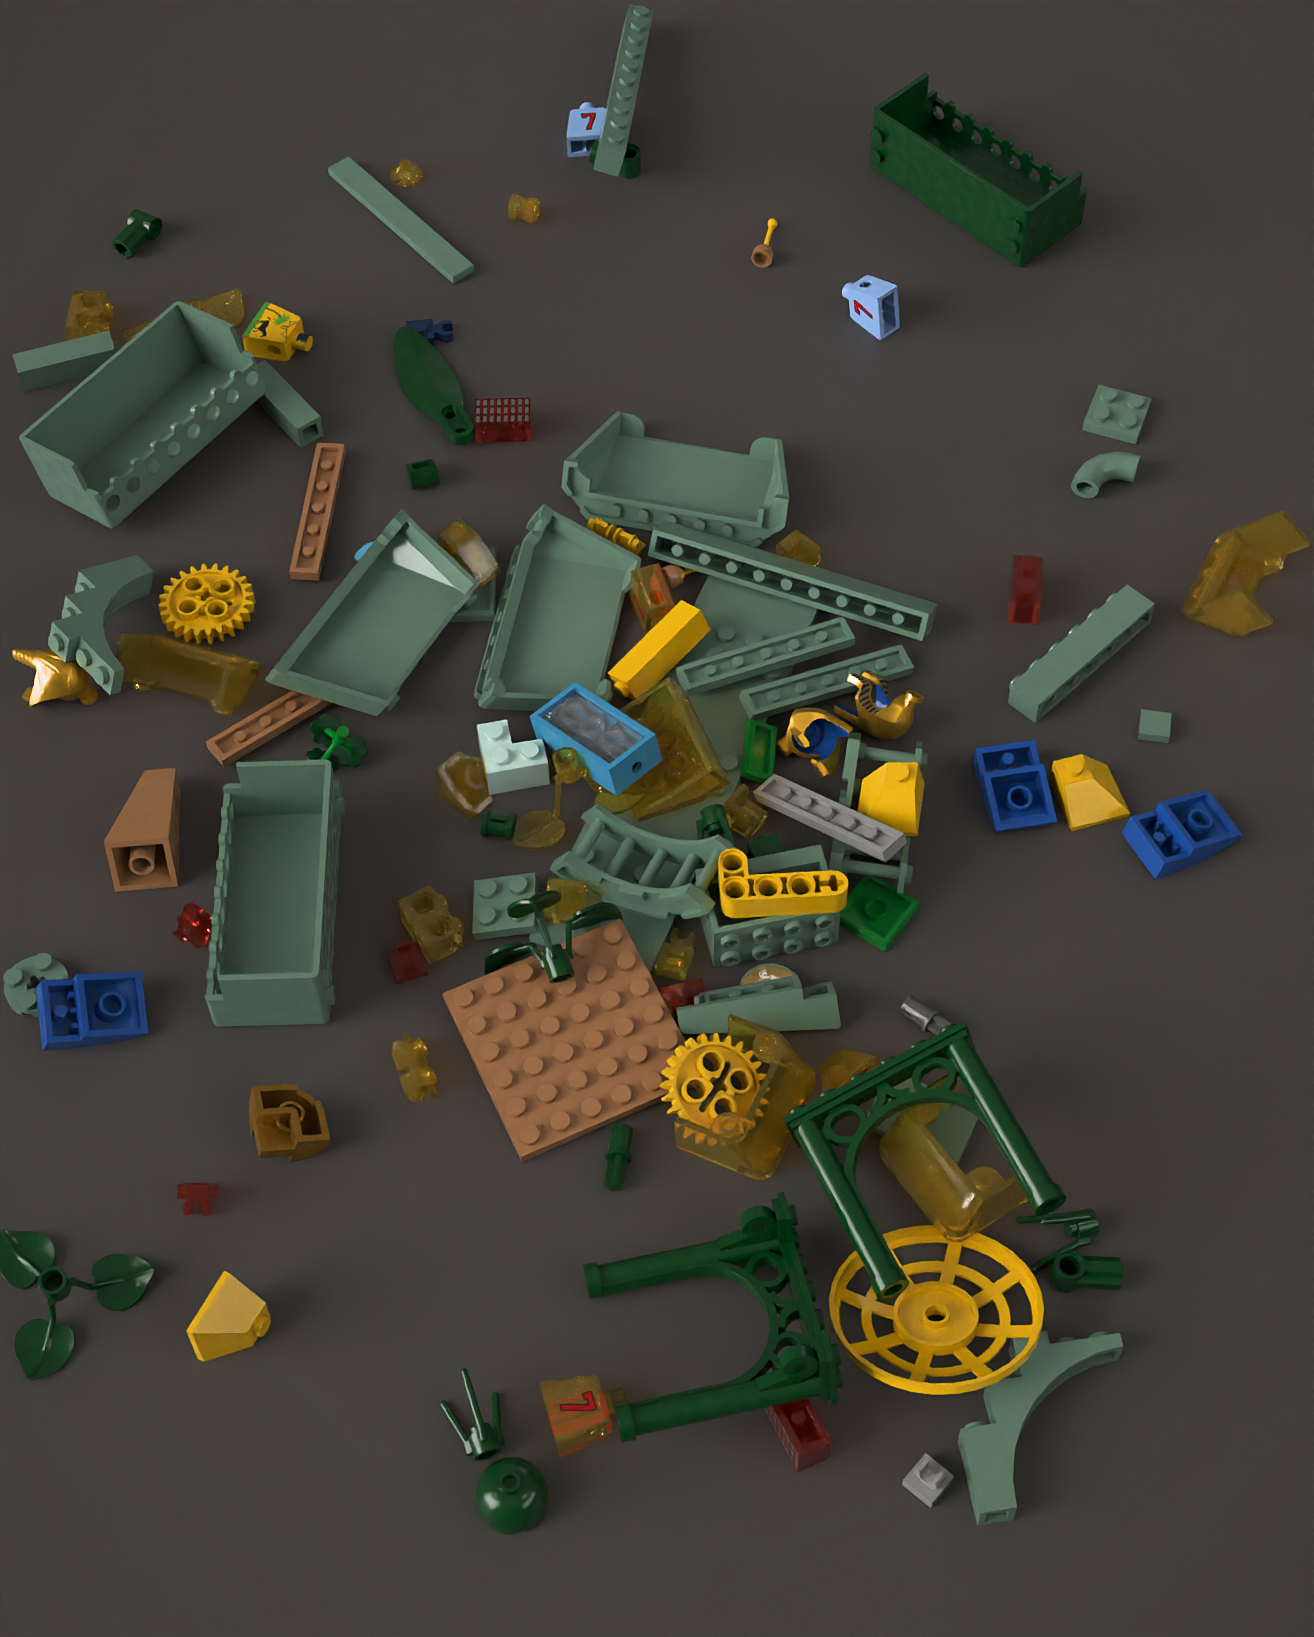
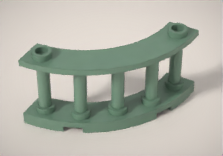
[829,732,928,894]
[549,804,736,919]

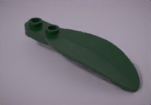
[394,326,475,445]

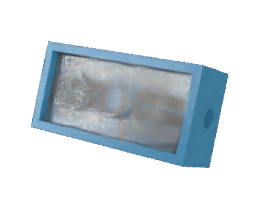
[530,682,663,796]

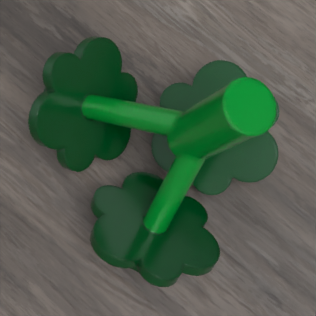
[305,713,368,774]

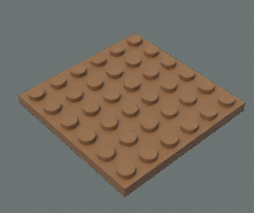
[442,918,693,1162]

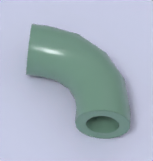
[1071,451,1142,498]

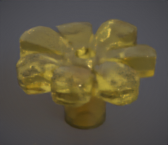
[390,158,423,187]

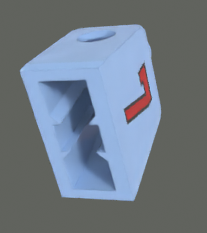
[567,102,606,157]
[842,275,900,340]

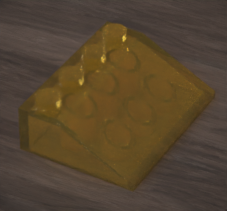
[619,677,730,822]

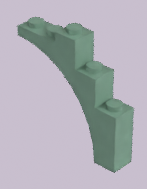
[48,555,154,695]
[958,1330,1123,1526]

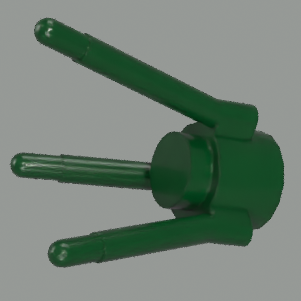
[695,804,738,869]
[1017,1208,1099,1273]
[440,1368,505,1461]

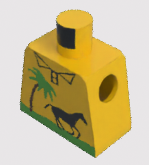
[242,302,313,362]

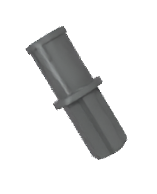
[900,995,952,1035]

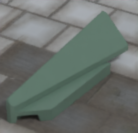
[676,975,841,1034]

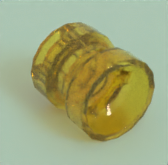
[508,193,540,224]

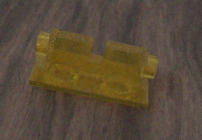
[391,1030,438,1102]

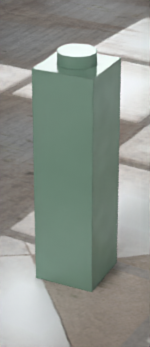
[13,331,120,392]
[256,360,324,448]

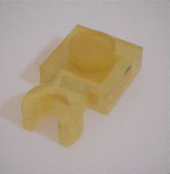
[654,928,695,981]

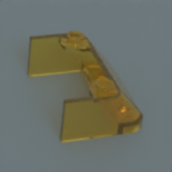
[1180,510,1312,636]
[115,633,261,715]
[675,1014,816,1180]
[879,1073,1028,1242]

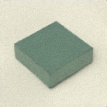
[1138,709,1172,743]

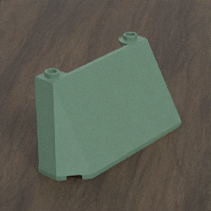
[561,411,790,548]
[473,504,642,711]
[265,509,479,716]

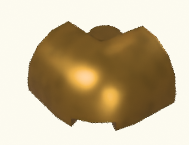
[249,1084,330,1162]

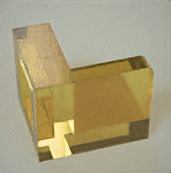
[776,529,822,567]
[724,784,768,839]
[543,878,589,924]

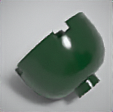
[476,1457,549,1535]

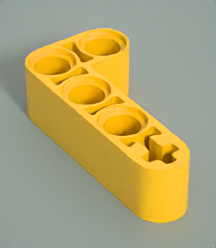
[718,848,849,918]

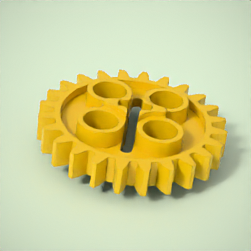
[158,563,255,644]
[660,1033,768,1143]

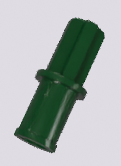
[603,1124,633,1192]

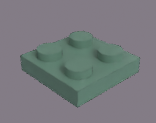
[1082,384,1152,444]
[472,872,539,940]

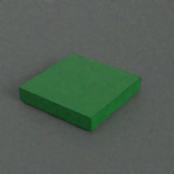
[840,875,921,952]

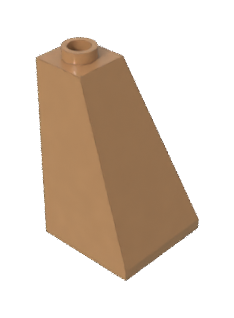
[104,768,180,892]

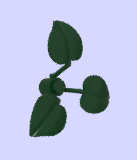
[484,890,623,983]
[0,1230,155,1381]

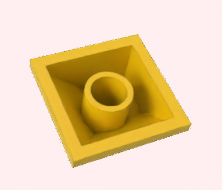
[1049,754,1130,831]
[858,762,925,836]
[186,1271,271,1362]

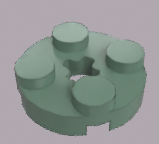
[3,953,70,1017]

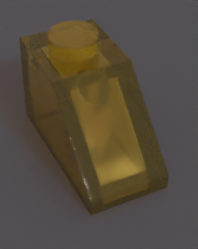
[437,519,501,588]

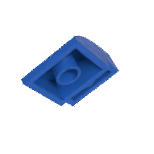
[971,740,1057,833]
[1121,789,1242,880]
[36,971,149,1051]

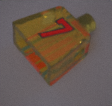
[629,563,675,633]
[539,1375,628,1458]

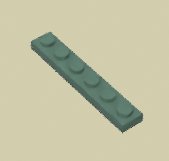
[676,616,855,697]
[739,644,915,720]

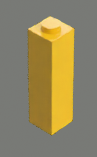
[608,600,711,702]

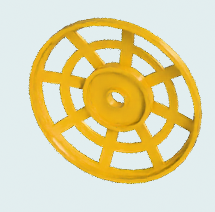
[829,1225,1044,1395]

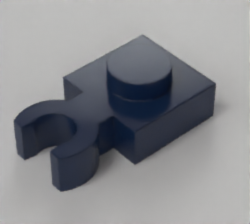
[406,319,453,346]

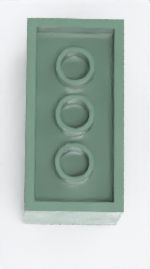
[696,844,841,968]

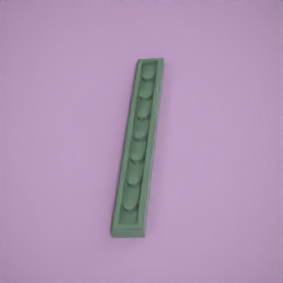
[328,156,474,284]

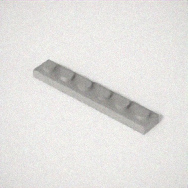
[753,774,907,862]

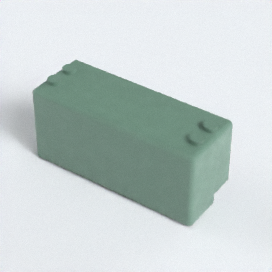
[19,301,267,528]
[205,759,346,1027]

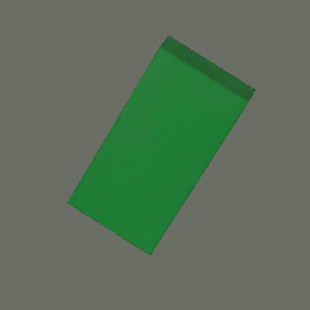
[740,718,778,783]

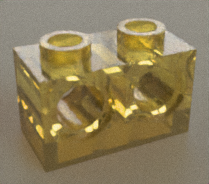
[65,290,113,341]
[396,885,465,964]

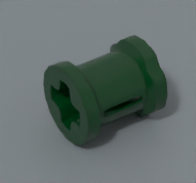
[480,809,517,841]

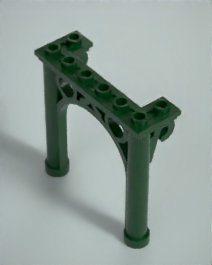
[782,1021,1067,1300]
[583,1192,843,1443]

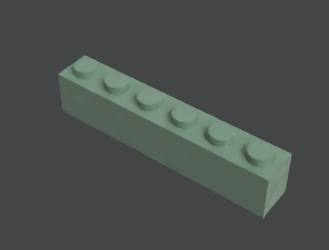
[1008,585,1155,723]

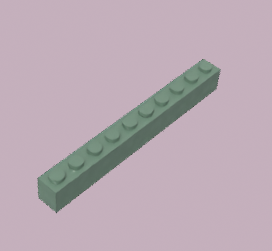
[593,4,653,177]
[648,520,938,641]

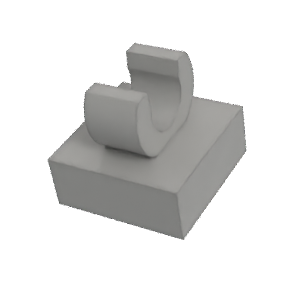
[902,1453,955,1508]

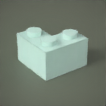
[477,720,550,795]

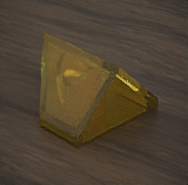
[435,751,494,819]
[817,1048,879,1092]

